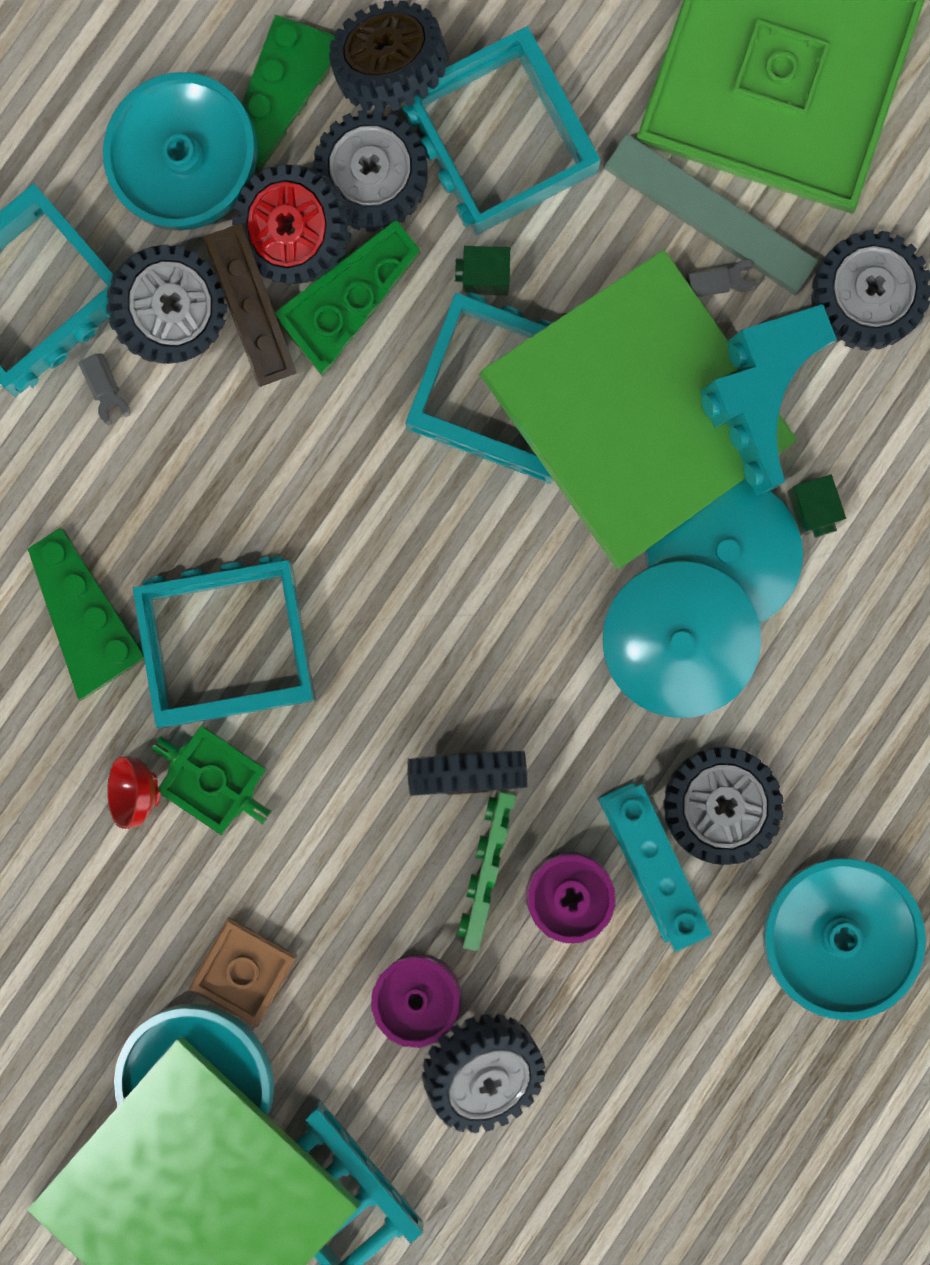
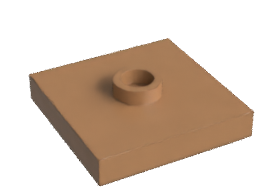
[188,917,298,1028]

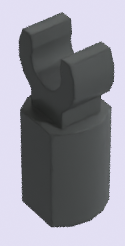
[686,260,757,297]
[79,353,130,425]

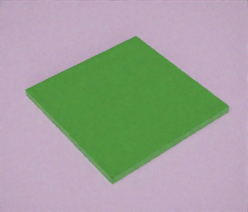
[636,0,925,214]
[479,250,797,570]
[27,1036,361,1265]

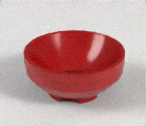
[107,756,160,829]

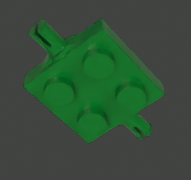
[152,726,272,836]

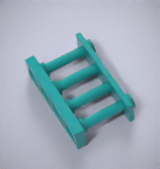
[597,782,712,953]
[295,1101,424,1265]

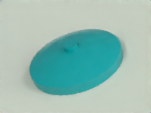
[103,72,258,231]
[646,479,803,623]
[602,560,761,718]
[763,858,926,1020]
[114,1004,274,1116]

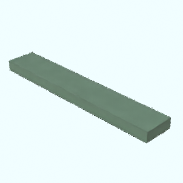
[604,134,819,295]

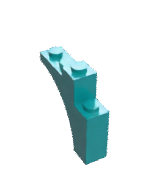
[700,304,837,496]

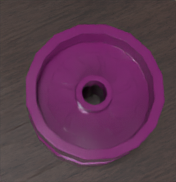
[526,852,616,944]
[371,954,462,1048]

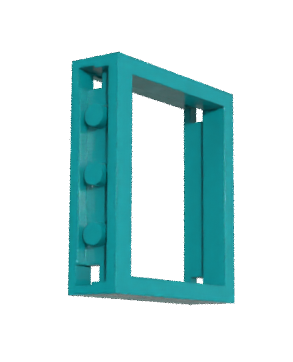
[402,26,601,236]
[0,183,114,396]
[405,292,553,484]
[132,556,316,728]

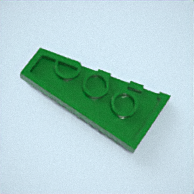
[241,14,335,173]
[275,220,420,377]
[27,527,144,701]
[457,790,516,951]

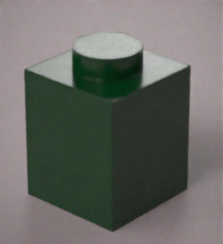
[455,246,511,296]
[787,474,846,538]

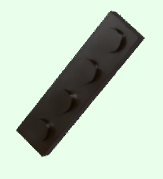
[202,223,297,387]

